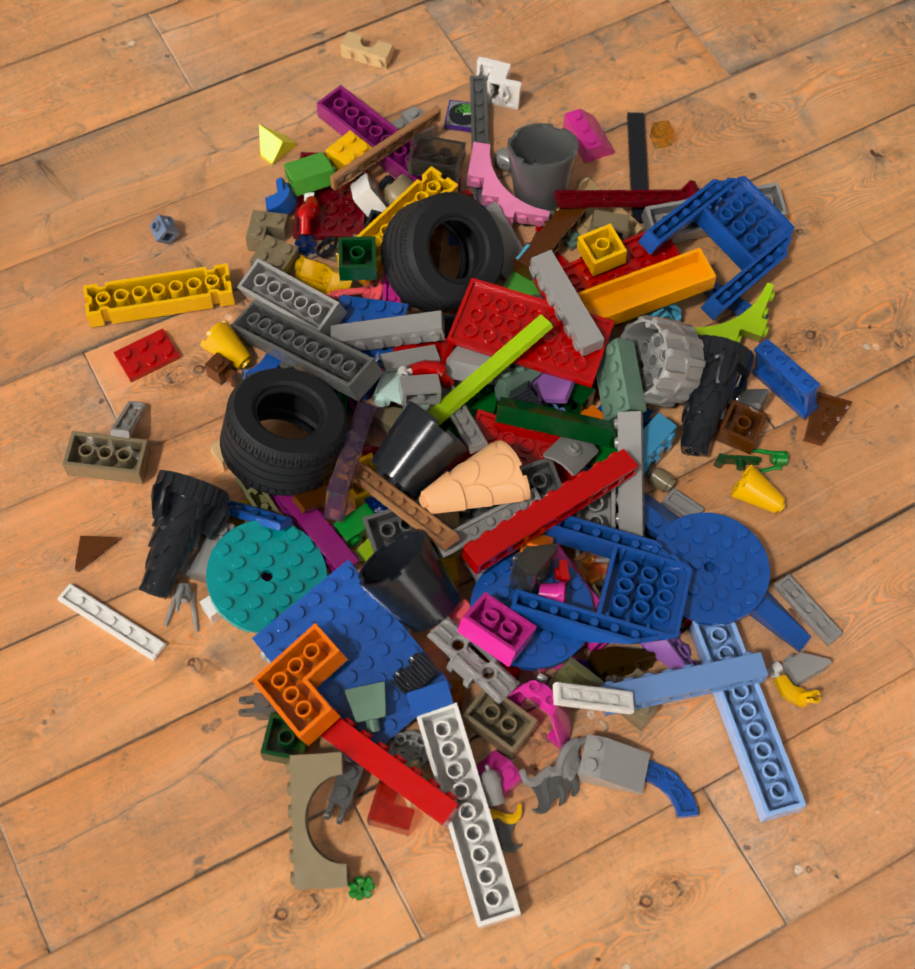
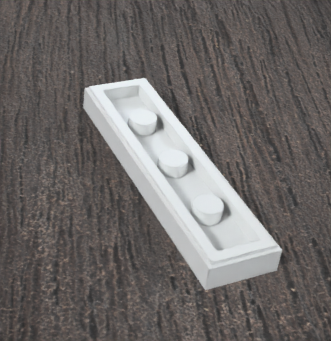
[553,682,634,714]

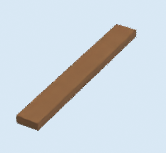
[330,105,441,190]
[346,462,459,551]

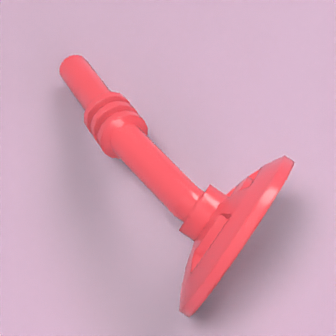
[326,278,383,300]

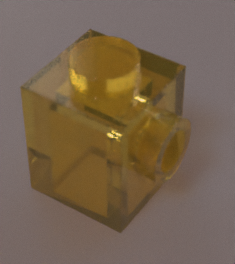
[650,120,674,149]

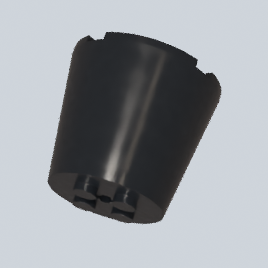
[370,401,469,500]
[358,529,460,633]

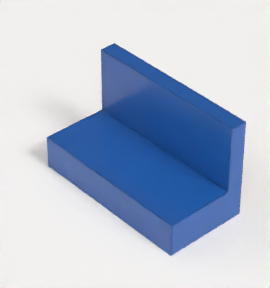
[406,679,454,717]

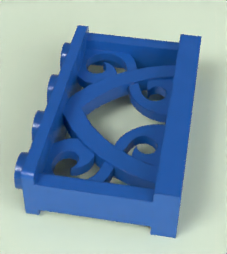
[752,339,820,419]

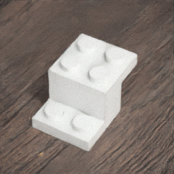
[476,57,522,110]

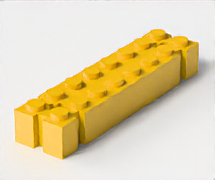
[337,166,458,287]
[83,263,235,327]

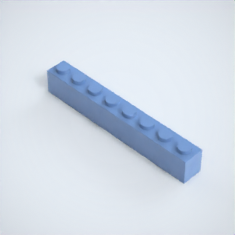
[600,651,768,716]

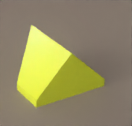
[259,124,297,165]

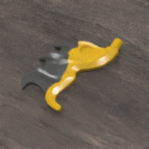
[489,803,522,853]

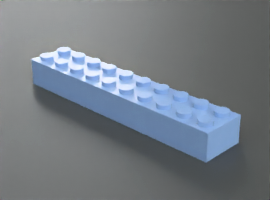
[689,621,806,823]

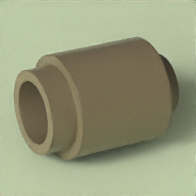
[647,467,676,493]

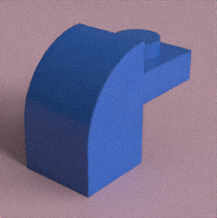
[265,177,298,215]

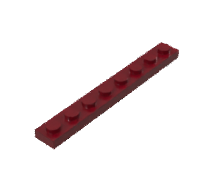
[553,190,686,208]

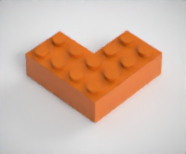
[252,623,348,746]

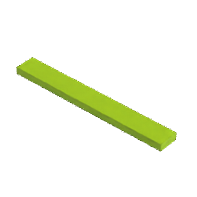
[428,314,553,426]

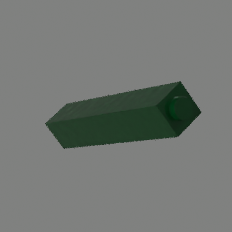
[495,396,616,447]

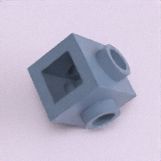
[149,214,180,245]

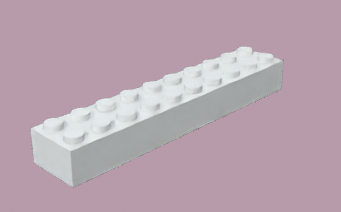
[417,703,522,929]

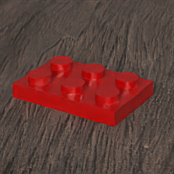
[113,328,180,383]

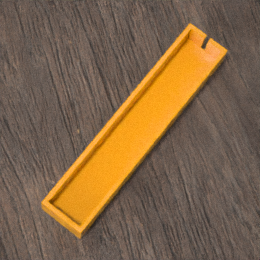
[577,248,716,325]

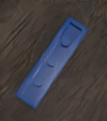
[227,500,292,531]

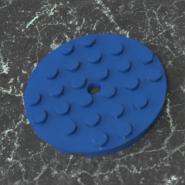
[655,513,770,626]
[470,552,593,671]

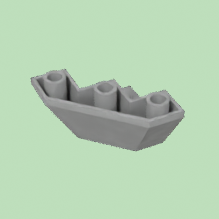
[446,346,516,385]

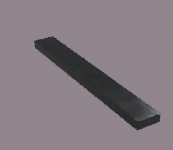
[627,112,648,224]

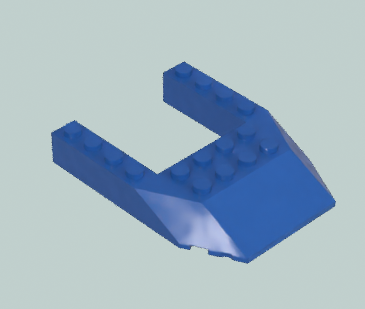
[639,176,794,321]
[510,516,693,644]

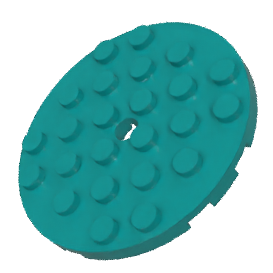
[206,520,327,634]

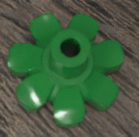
[348,875,376,901]

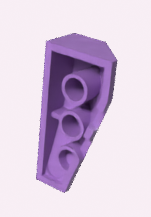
[640,631,699,670]

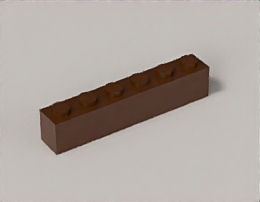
[513,208,589,281]

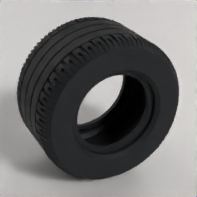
[381,192,504,312]
[220,368,348,496]

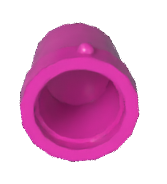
[539,581,566,603]

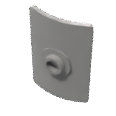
[543,437,599,476]

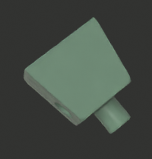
[345,682,387,733]

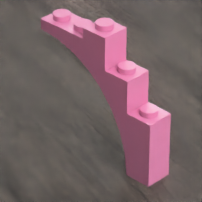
[467,142,550,227]

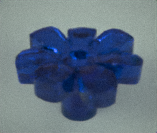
[295,234,317,257]

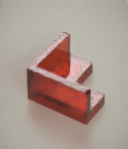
[367,779,415,836]

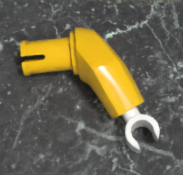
[768,662,821,707]

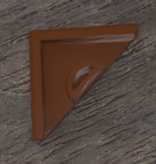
[75,536,118,572]

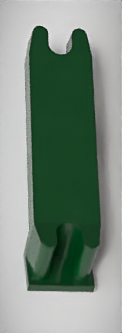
[713,453,761,471]

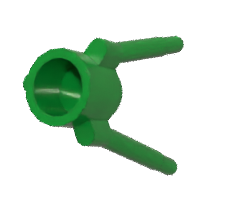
[752,448,788,473]

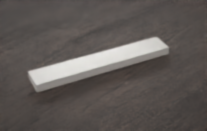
[57,583,167,662]

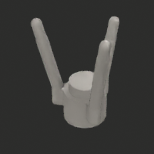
[164,583,199,632]

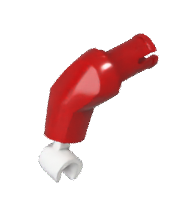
[298,192,320,234]
[398,360,455,389]

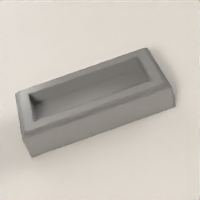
[661,488,705,517]

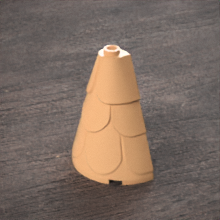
[419,440,531,514]

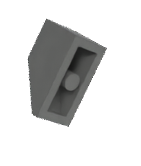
[736,389,770,411]

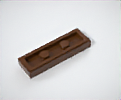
[292,482,348,514]

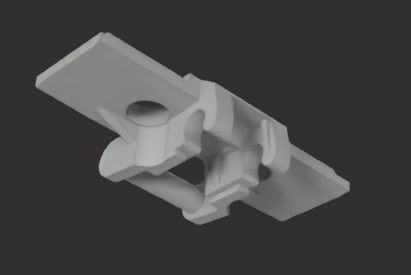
[427,616,520,704]

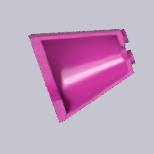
[507,680,572,750]

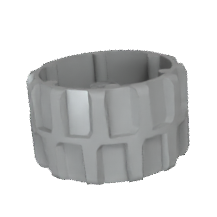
[620,315,706,407]

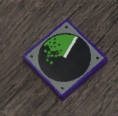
[444,100,471,132]

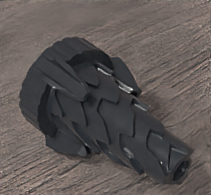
[680,335,754,457]
[139,470,231,599]

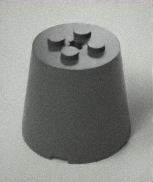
[508,123,578,211]

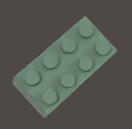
[596,338,647,421]

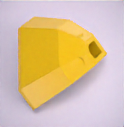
[295,255,352,301]

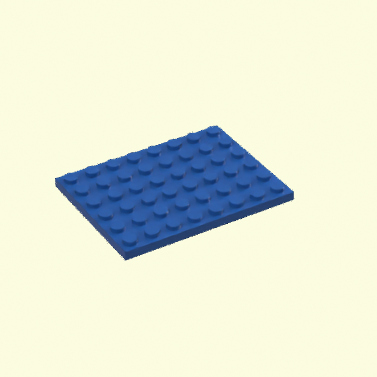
[252,560,453,765]

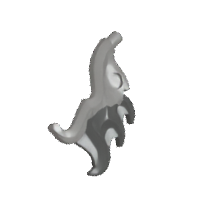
[519,737,586,814]

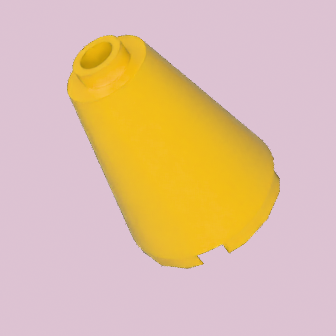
[200,320,252,370]
[730,465,786,514]

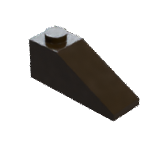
[588,647,656,682]

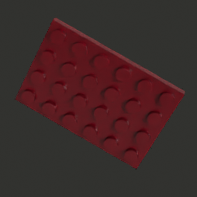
[293,152,368,240]

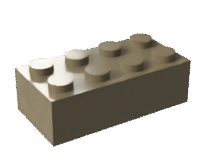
[62,431,151,484]

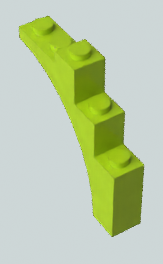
[694,282,775,343]

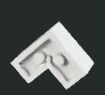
[350,173,389,217]

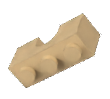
[340,31,393,70]

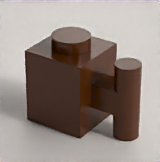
[205,352,238,387]

